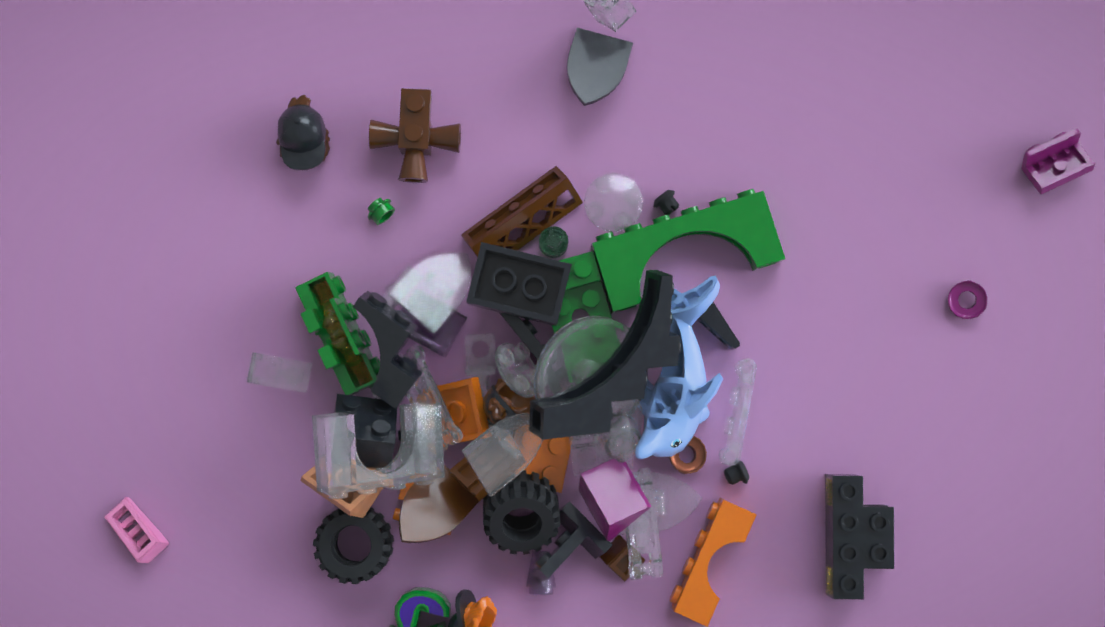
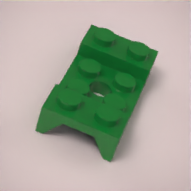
[552,251,620,383]

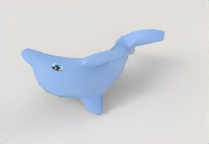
[635,275,723,459]

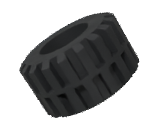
[483,470,561,555]
[313,507,394,584]

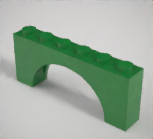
[591,189,786,314]

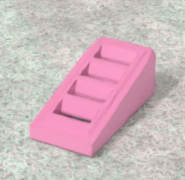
[104,497,169,563]

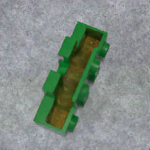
[295,272,380,395]

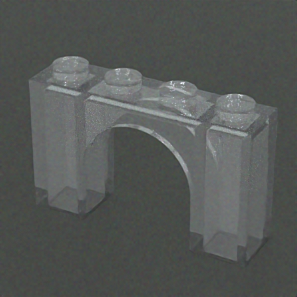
[312,401,445,499]

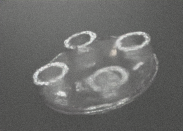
[584,173,643,232]
[495,342,545,398]

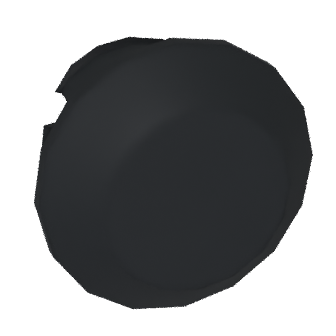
[653,190,679,215]
[724,459,749,485]

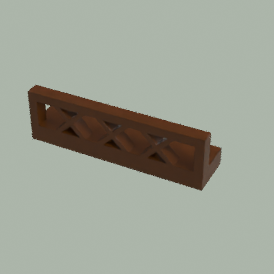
[461,166,583,258]

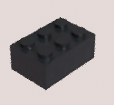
[467,242,572,326]

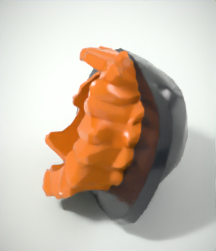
[448,589,497,627]

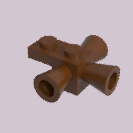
[369,88,461,183]

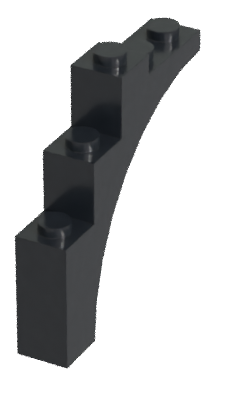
[529,270,681,440]

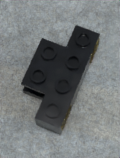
[825,474,894,600]

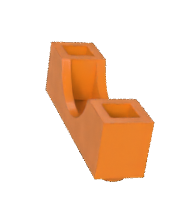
[669,498,757,627]

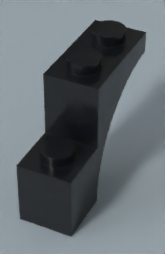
[353,291,423,409]

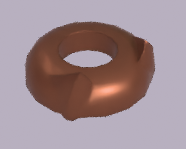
[669,436,707,474]

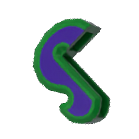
[389,587,451,627]

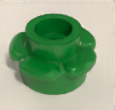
[367,198,395,225]

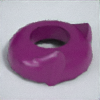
[948,280,988,319]

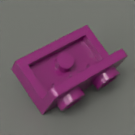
[1021,129,1095,195]

